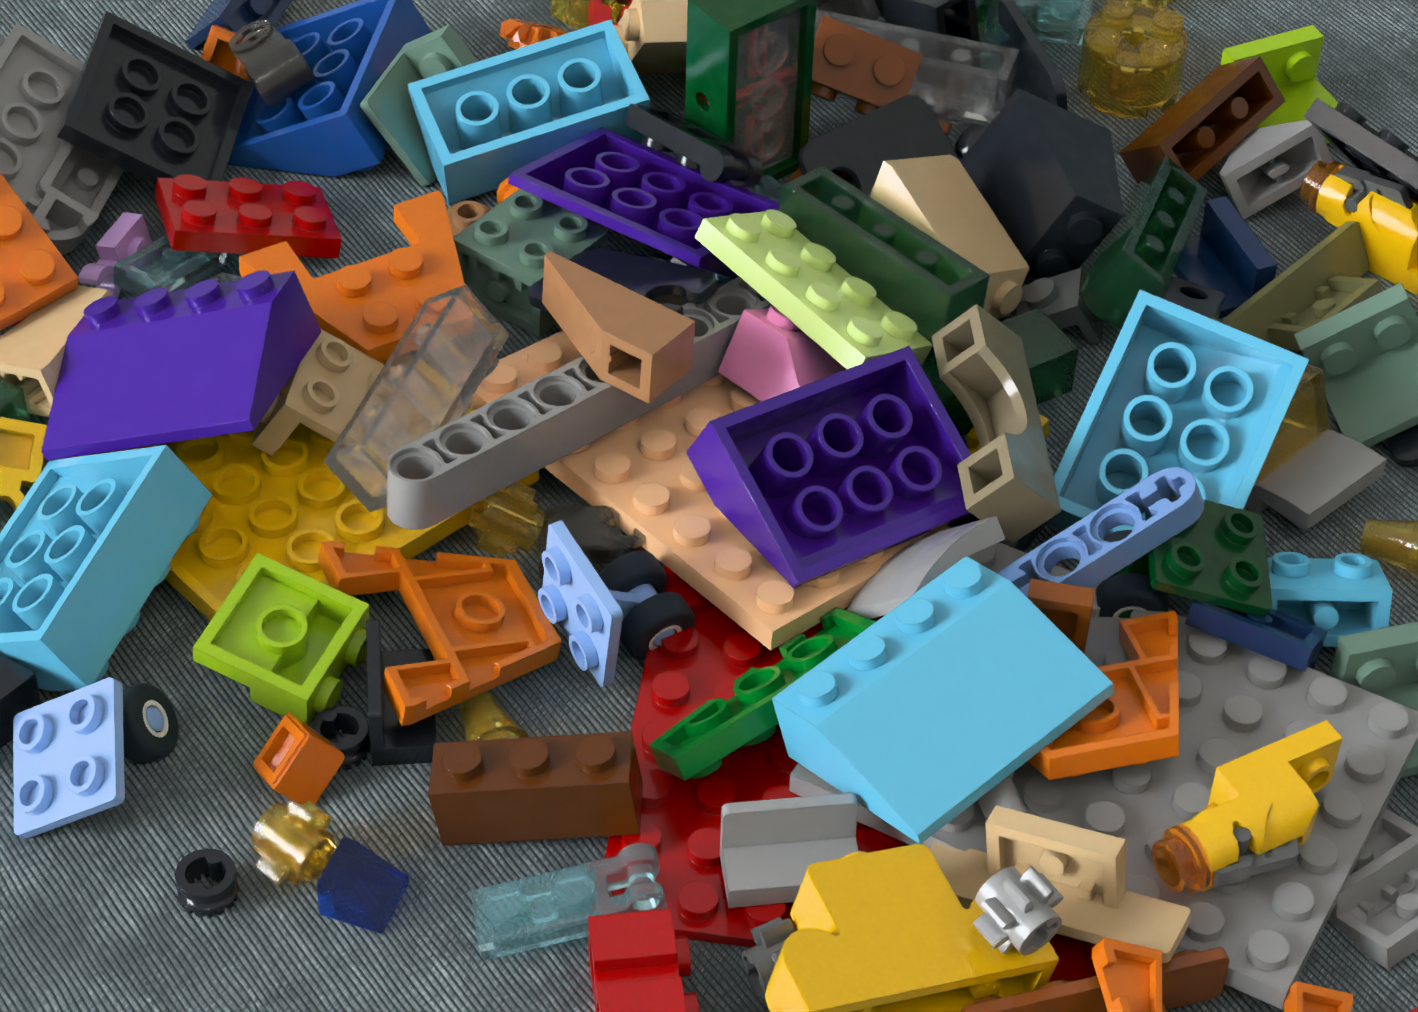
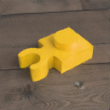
[0,417,47,512]

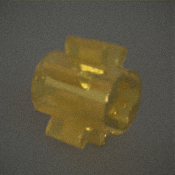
[468,481,545,558]
[252,800,336,885]

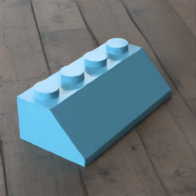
[408,19,650,204]

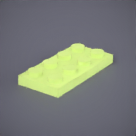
[694,209,933,369]

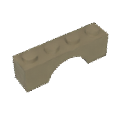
[931,304,1061,543]

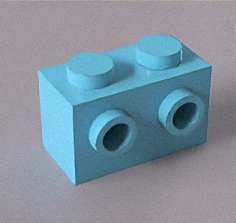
[1267,552,1393,647]

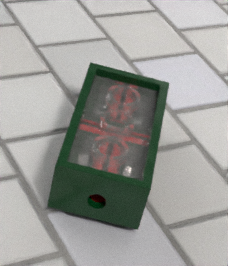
[685,0,817,192]

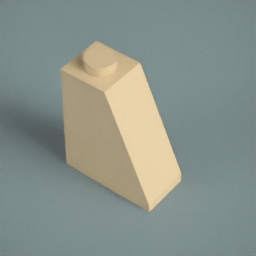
[0,285,111,417]

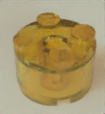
[1077,0,1188,119]

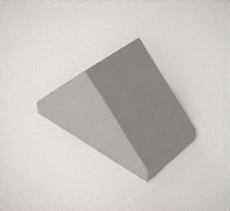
[1219,120,1336,220]

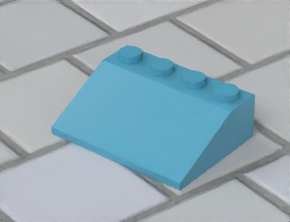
[1047,290,1309,535]
[0,445,212,691]
[772,556,1115,844]

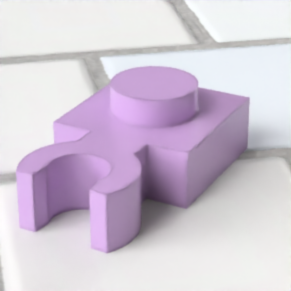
[78,212,158,300]

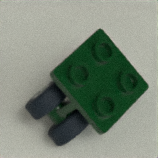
[1096,496,1273,618]

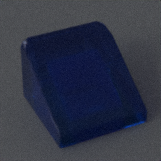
[317,836,409,934]

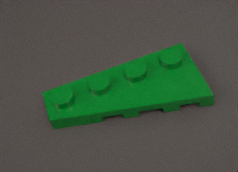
[649,607,876,781]

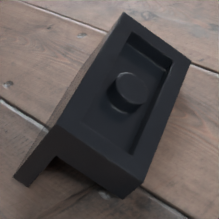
[366,620,437,766]

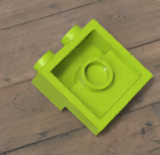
[192,553,369,725]

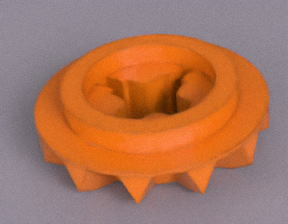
[499,19,569,49]

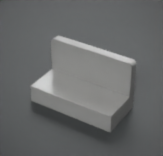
[719,793,858,908]

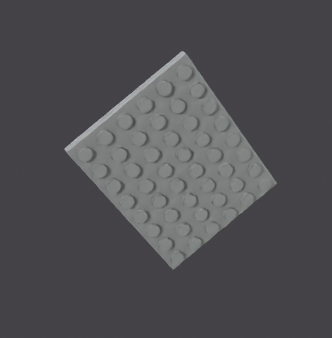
[789,542,1418,1010]

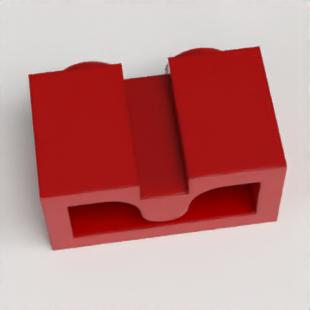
[588,908,699,1012]

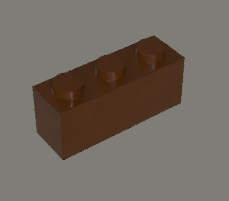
[1119,56,1285,197]
[428,731,643,846]

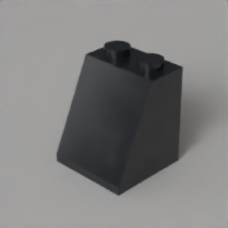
[960,88,1124,280]

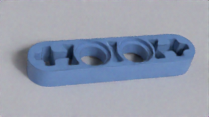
[997,467,1205,597]

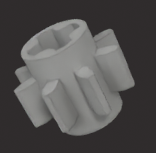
[973,866,1063,955]

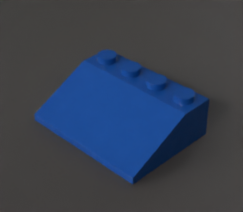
[227,0,431,177]

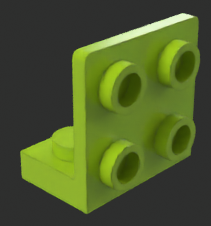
[1220,25,1338,144]

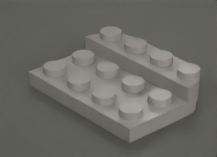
[0,23,124,255]

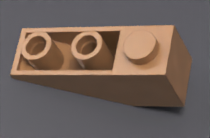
[542,251,695,404]

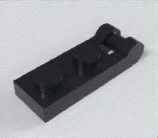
[624,103,763,188]

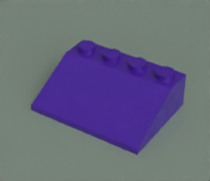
[508,127,787,280]
[41,270,322,461]
[686,346,972,588]

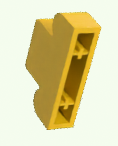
[765,844,1059,1012]

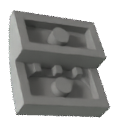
[1244,422,1387,531]
[846,516,1005,619]
[1329,808,1418,970]

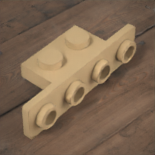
[930,805,1191,963]

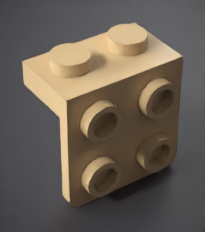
[252,328,413,465]

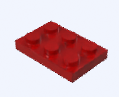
[155,174,342,259]

